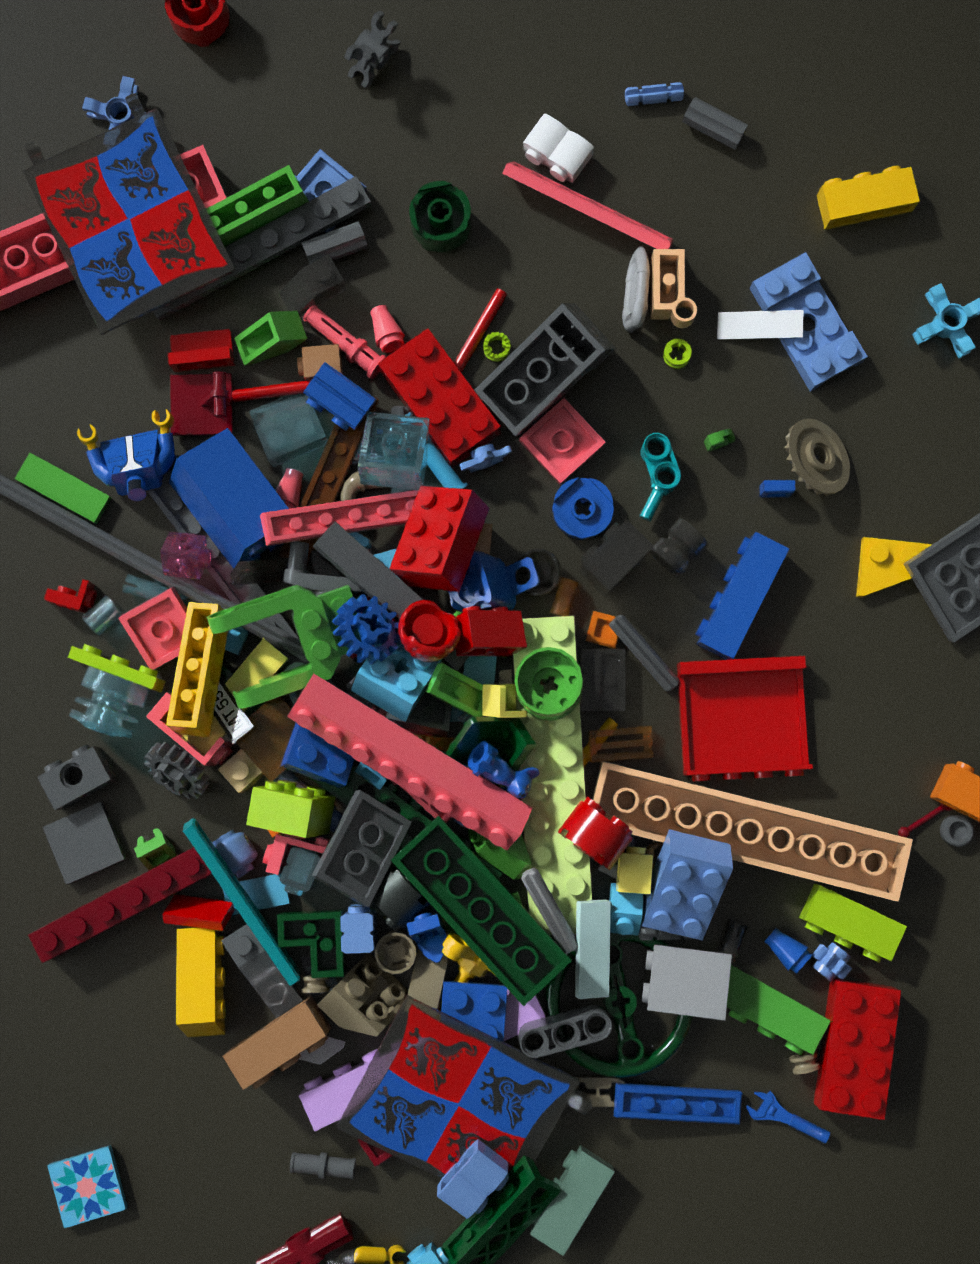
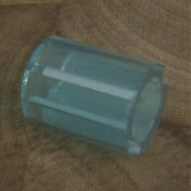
[82,595,124,636]

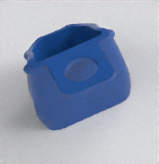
[448,551,540,612]

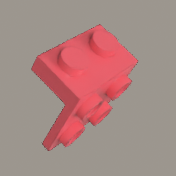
[263,833,330,875]

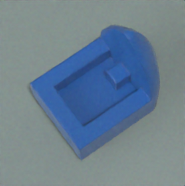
[407,913,447,963]

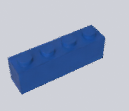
[695,532,789,660]

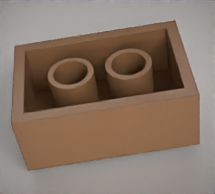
[222,996,332,1090]

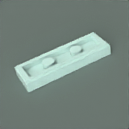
[575,899,611,999]

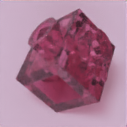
[160,531,212,580]

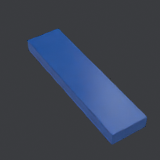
[613,1083,742,1124]

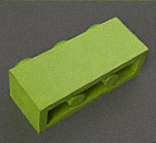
[799,884,907,963]

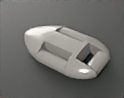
[622,246,651,333]

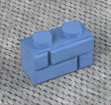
[341,904,378,954]

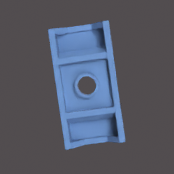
[749,252,868,392]

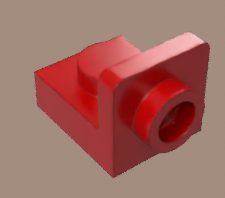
[44,579,97,614]

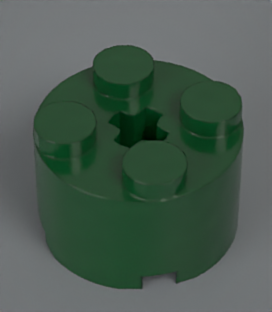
[409,181,471,252]

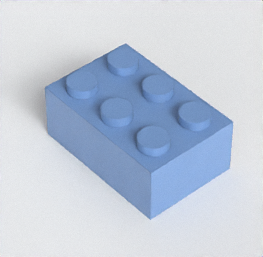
[641,829,733,941]

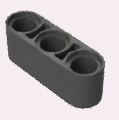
[518,1005,612,1058]

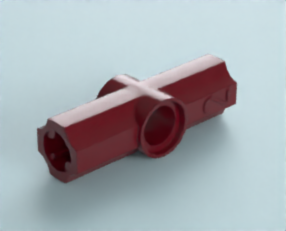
[256,1212,354,1264]

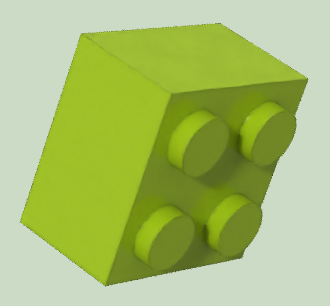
[246,780,336,838]

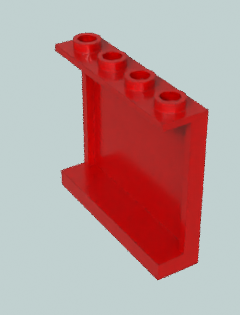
[677,656,813,781]

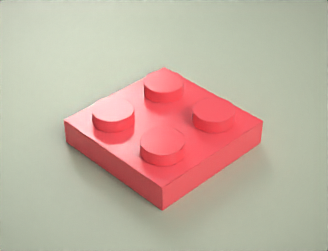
[519,398,606,485]
[118,586,187,670]

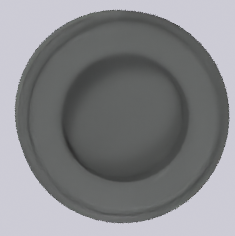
[940,815,974,847]

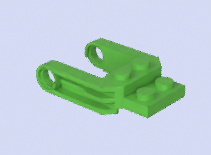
[207,585,358,709]

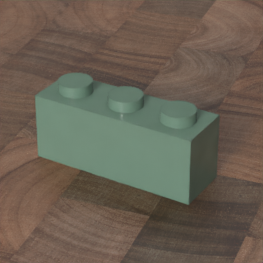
[530,1145,615,1256]

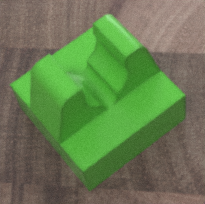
[134,828,177,870]

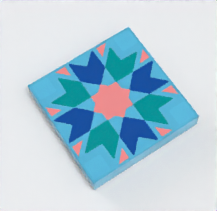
[47,1145,128,1228]

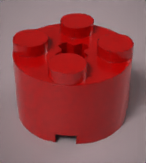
[164,0,230,47]
[558,797,633,870]

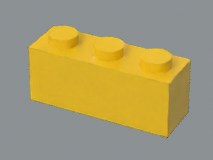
[817,166,920,230]

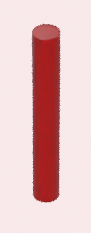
[454,288,507,372]
[232,380,311,402]

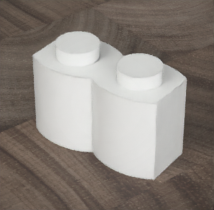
[523,114,594,183]

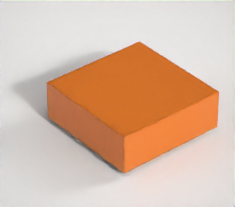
[585,611,619,649]

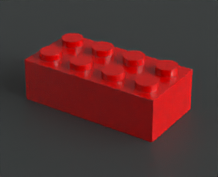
[378,328,501,468]
[814,978,901,1120]

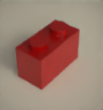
[456,606,527,656]

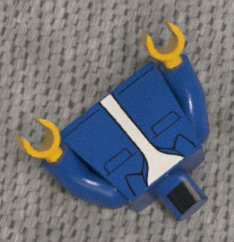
[77,409,176,501]

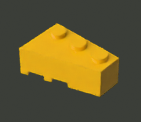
[176,928,226,1037]

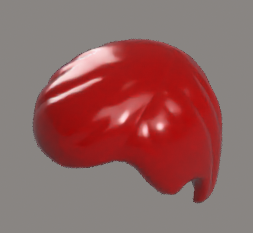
[398,600,461,662]

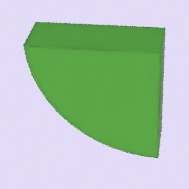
[704,429,736,452]

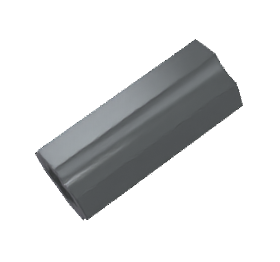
[682,97,748,150]
[301,221,368,269]

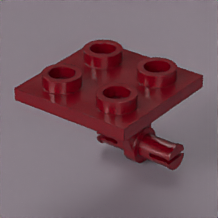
[170,372,233,436]

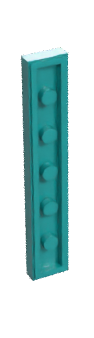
[183,818,300,986]

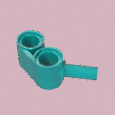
[640,432,681,522]

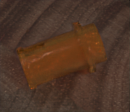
[550,577,580,616]

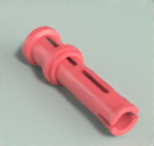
[303,305,386,379]

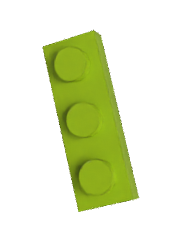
[67,644,166,693]

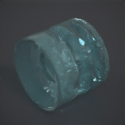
[69,666,151,739]

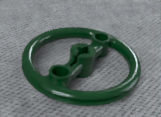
[546,933,693,1078]

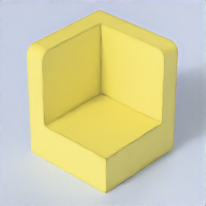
[482,684,527,718]

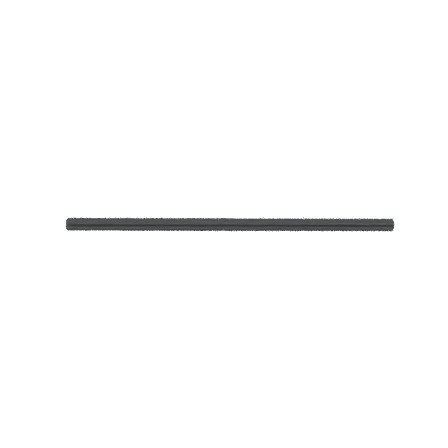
[0,474,309,663]

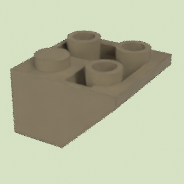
[317,953,408,1037]

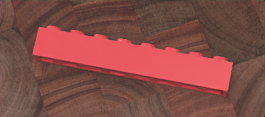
[287,674,533,850]

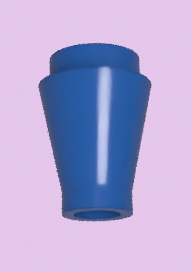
[764,928,812,974]

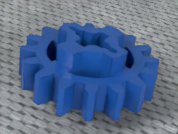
[333,594,401,665]

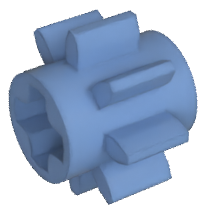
[812,942,852,982]

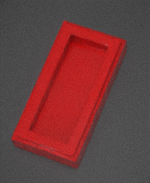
[162,895,235,931]

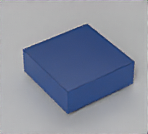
[759,480,795,498]

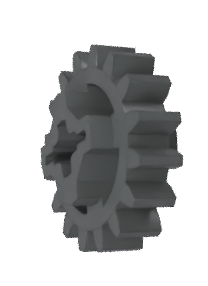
[144,742,210,799]

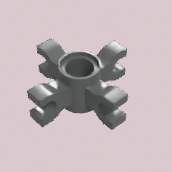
[344,11,401,88]

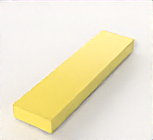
[182,638,288,755]

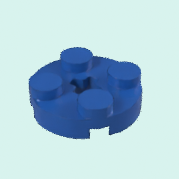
[552,478,614,540]

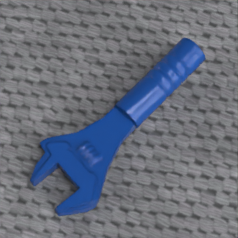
[746,1091,830,1144]

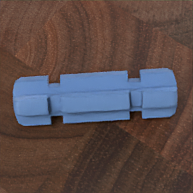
[625,82,684,106]

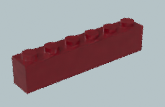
[28,847,213,963]

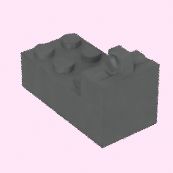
[474,303,617,436]

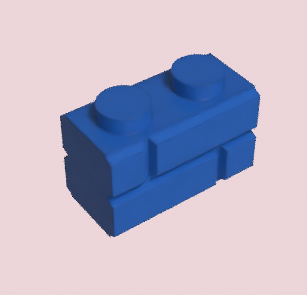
[303,362,377,431]

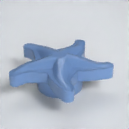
[459,444,512,473]

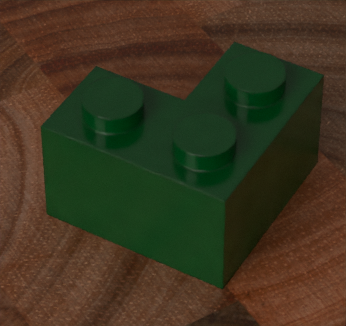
[277,910,347,978]

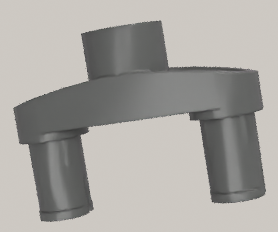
[283,541,372,595]

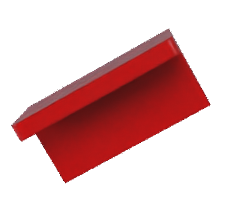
[168,329,235,372]

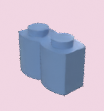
[437,1139,509,1219]

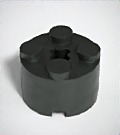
[370,862,432,931]

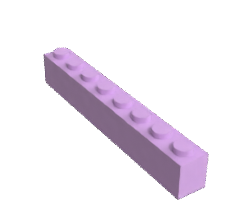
[299,989,546,1131]

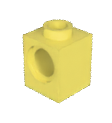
[616,847,653,894]

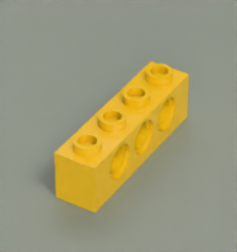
[166,602,228,737]

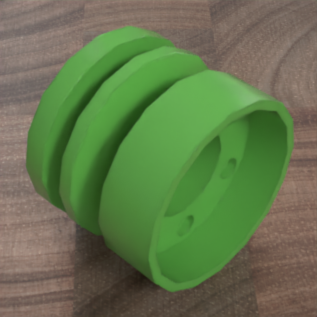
[514,647,583,721]

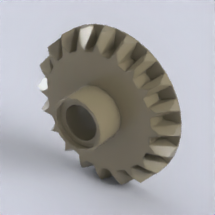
[784,419,850,496]

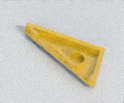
[856,537,932,597]

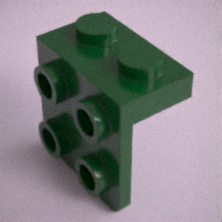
[445,717,536,788]

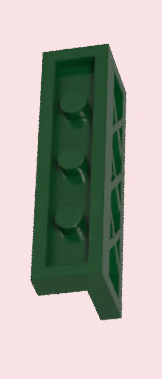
[442,1155,562,1264]

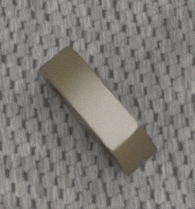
[567,1075,626,1107]

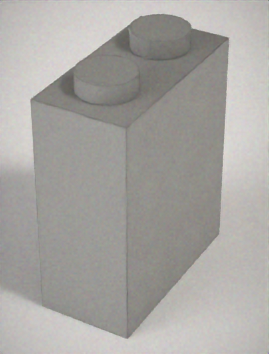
[642,944,732,1020]

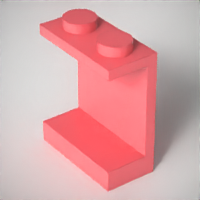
[146,692,234,767]

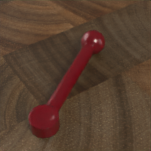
[898,803,953,838]

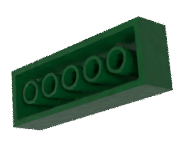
[391,816,572,1006]

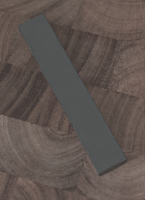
[313,521,469,671]

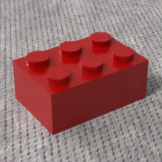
[389,486,489,592]

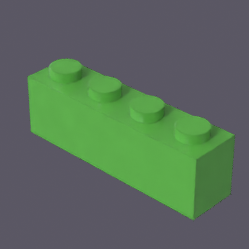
[181,165,309,250]
[727,965,830,1055]

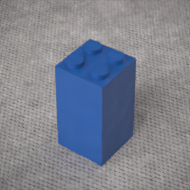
[169,428,289,570]

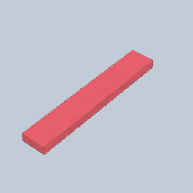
[502,161,674,249]
[260,490,419,546]

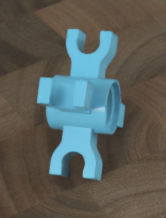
[912,283,980,359]

